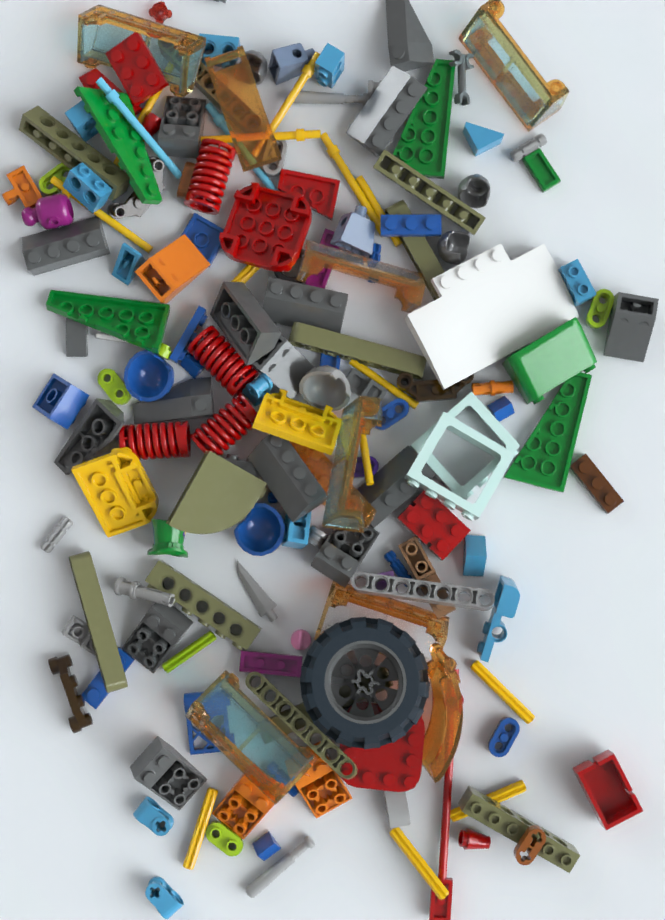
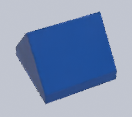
[180,353,205,378]
[487,396,515,422]
[252,831,281,861]

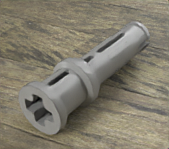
[114,577,175,607]

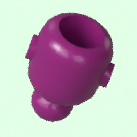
[22,194,74,229]

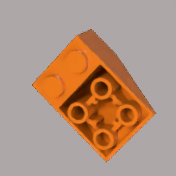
[134,234,211,304]
[285,741,352,819]
[211,762,285,840]

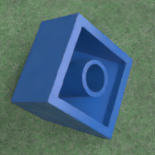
[32,373,90,430]

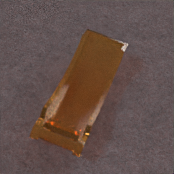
[204,45,282,172]
[422,643,463,783]

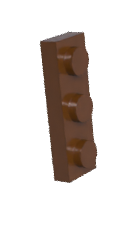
[570,454,624,514]

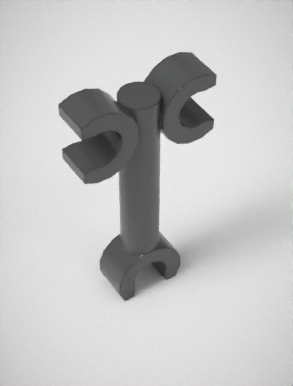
[449,49,474,106]

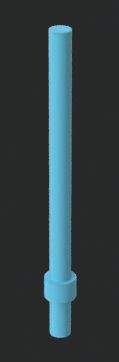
[95,77,182,180]
[205,102,278,191]

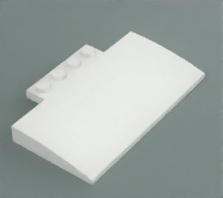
[404,244,580,390]

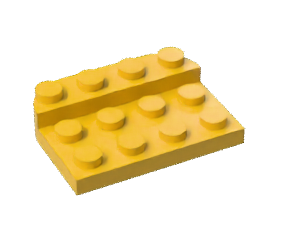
[252,389,342,455]
[71,447,159,538]

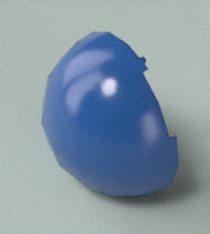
[124,350,174,402]
[234,503,286,556]

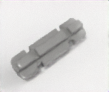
[510,133,547,162]
[41,517,73,553]

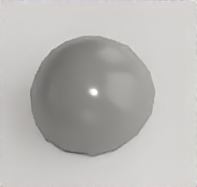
[299,365,351,411]

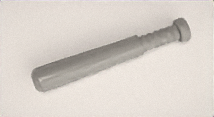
[293,91,368,106]
[246,836,315,898]

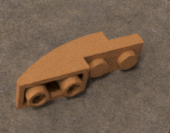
[398,536,456,619]

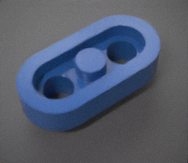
[372,398,409,430]
[488,717,520,757]

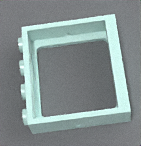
[410,391,520,500]
[404,412,515,521]

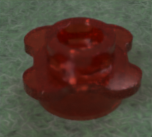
[149,1,172,25]

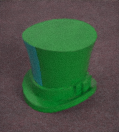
[147,519,188,558]

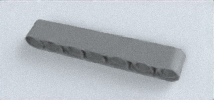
[351,572,495,611]

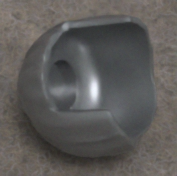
[234,50,267,85]
[457,174,490,208]
[437,231,470,264]

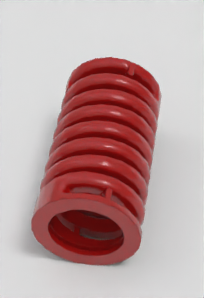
[184,138,236,215]
[187,325,259,398]
[189,393,257,455]
[119,421,191,460]

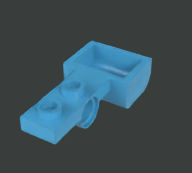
[477,576,520,662]

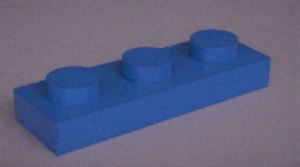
[380,214,442,237]
[169,306,208,364]
[82,647,135,709]

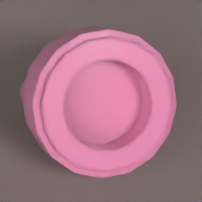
[291,629,311,650]

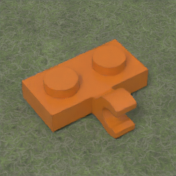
[2,165,42,208]

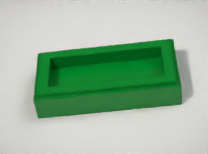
[522,148,561,193]

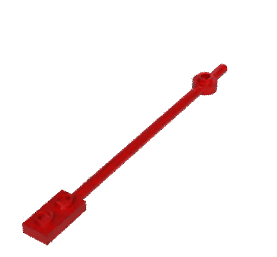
[429,668,464,920]

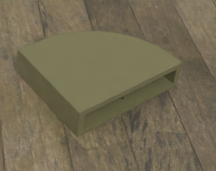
[166,450,267,534]

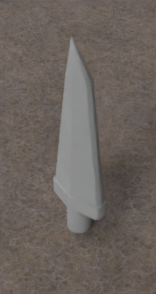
[237,560,278,622]

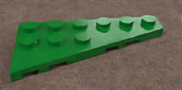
[392,59,455,179]
[74,86,163,205]
[46,290,170,355]
[503,372,592,493]

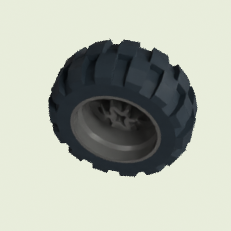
[300,616,430,749]

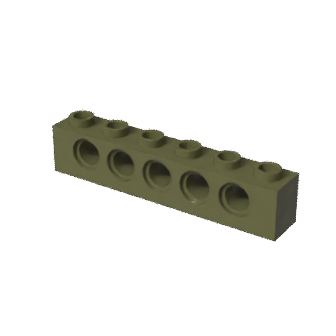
[19,106,130,201]
[373,149,486,235]
[145,560,262,651]
[458,786,580,873]

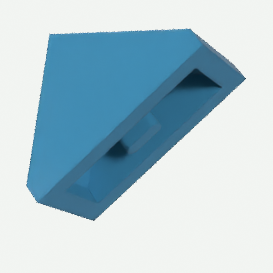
[463,122,504,157]
[112,243,146,285]
[463,535,487,577]

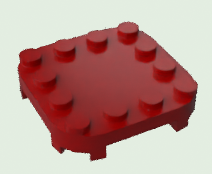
[219,182,312,272]
[339,702,425,792]

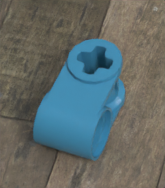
[242,373,273,407]
[133,796,174,836]
[145,877,184,920]

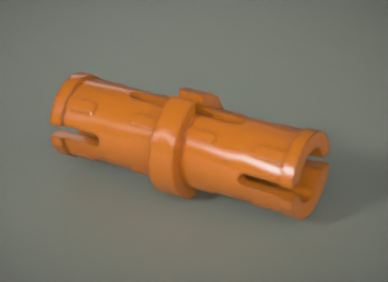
[471,380,514,396]

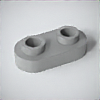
[263,140,287,177]

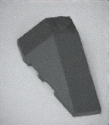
[386,0,435,72]
[133,377,214,425]
[54,398,124,475]

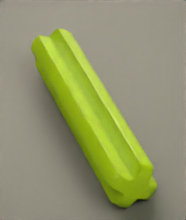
[162,631,216,673]

